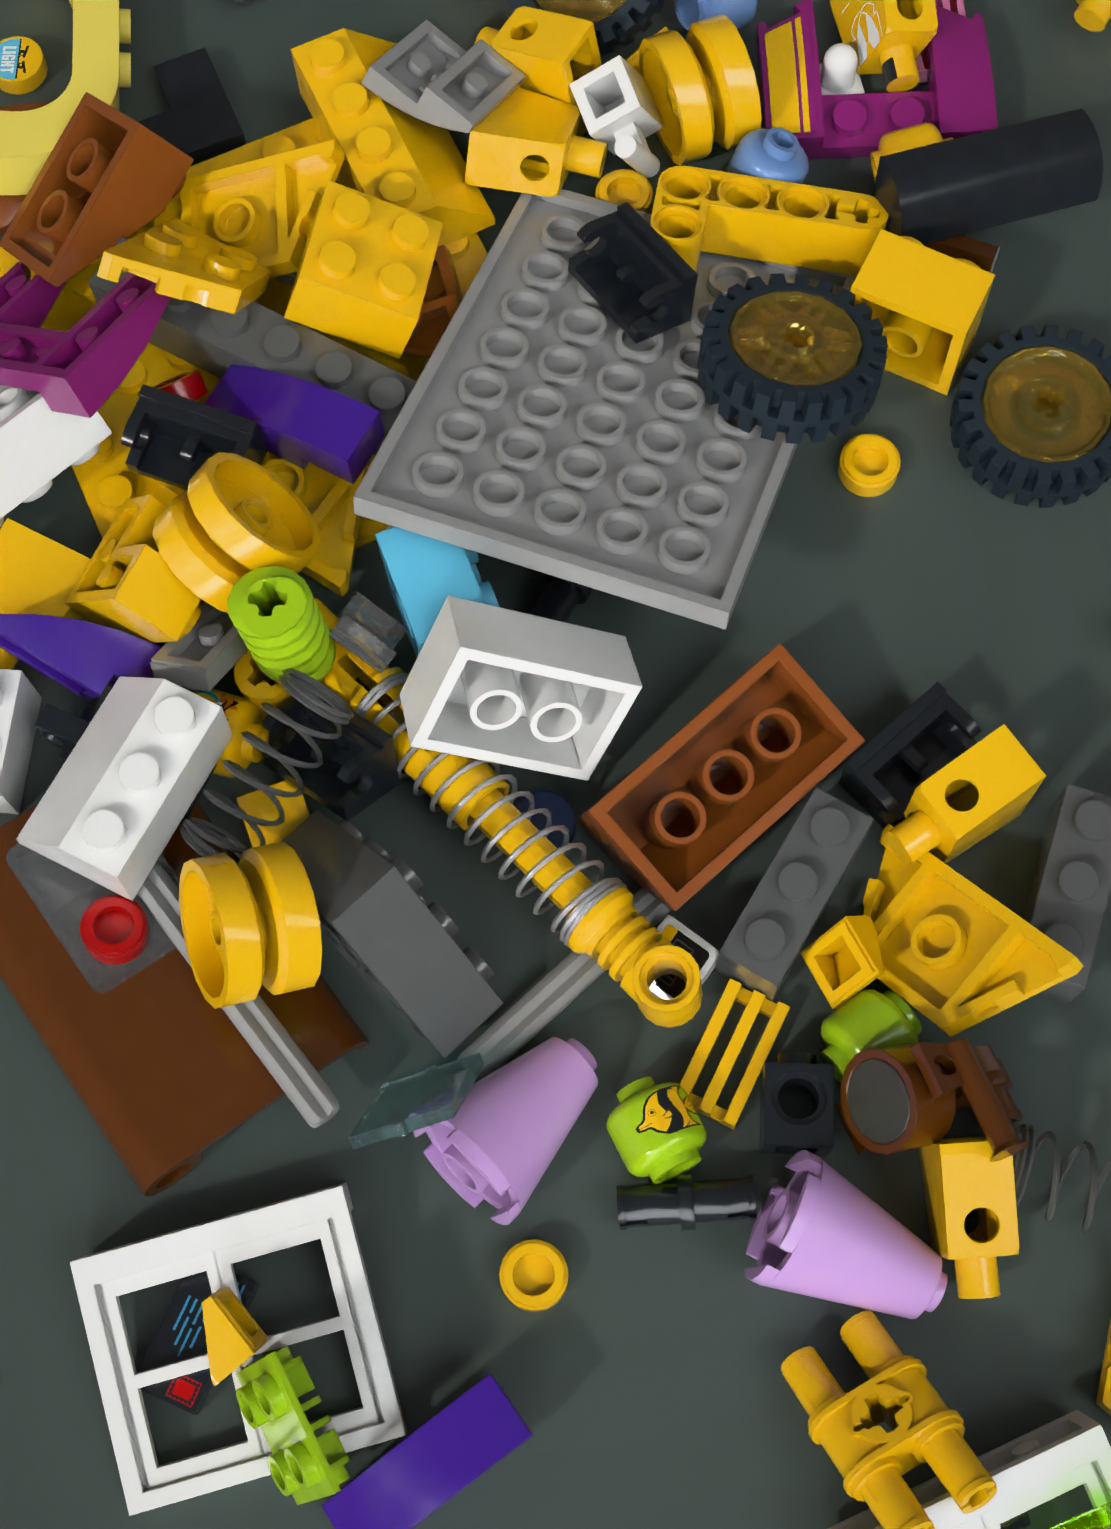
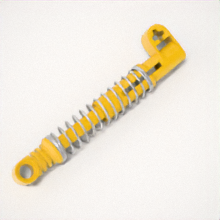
[234,598,703,1028]

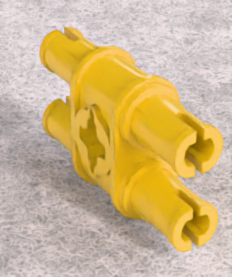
[781,1310,997,1529]

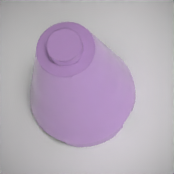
[412,1037,598,1225]
[744,1150,948,1319]

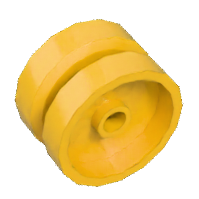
[639,14,762,166]
[153,452,321,613]
[179,841,322,1009]

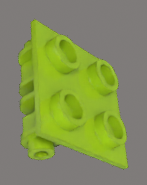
[236,1346,350,1506]

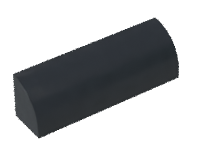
[873,108,1103,245]

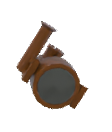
[835,1039,1029,1162]

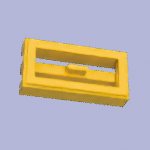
[680,978,790,1130]

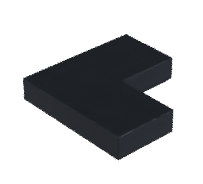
[138,47,246,166]

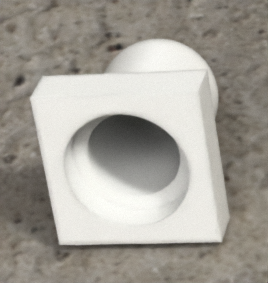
[819,43,865,95]

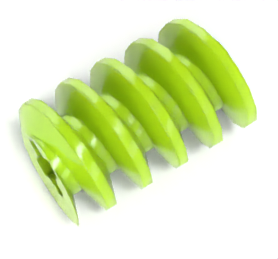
[227,566,336,684]

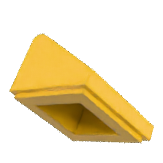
[800,915,884,1009]
[202,1285,267,1386]

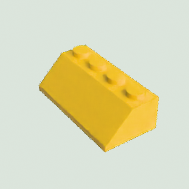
[290,28,496,246]

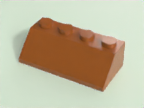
[577,643,865,912]

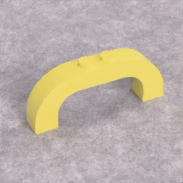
[0,0,131,195]

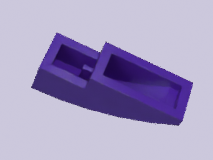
[204,365,385,484]
[0,614,182,702]
[321,1374,534,1529]

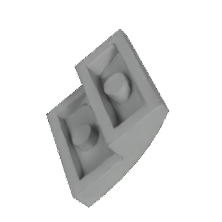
[361,19,526,133]

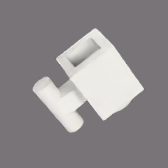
[569,55,664,178]

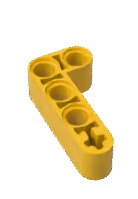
[650,166,889,275]

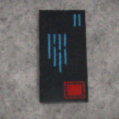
[138,1271,260,1415]

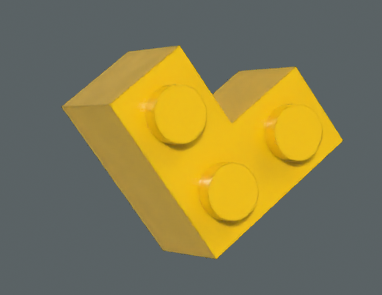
[65,494,201,643]

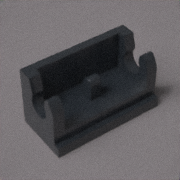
[568,202,698,344]
[121,384,267,490]
[839,682,981,828]
[261,697,400,821]

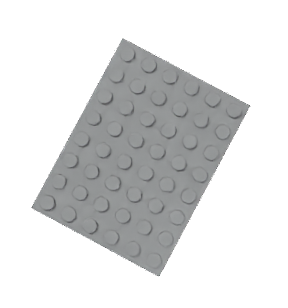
[353,189,857,630]

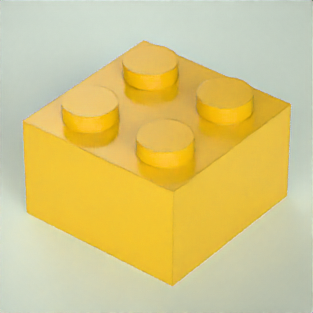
[284,180,444,359]
[850,229,995,395]

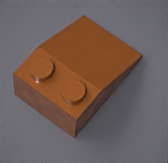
[0,92,194,287]

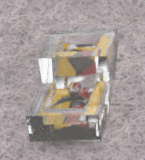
[329,590,408,674]

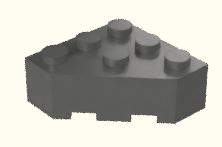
[281,810,504,1058]

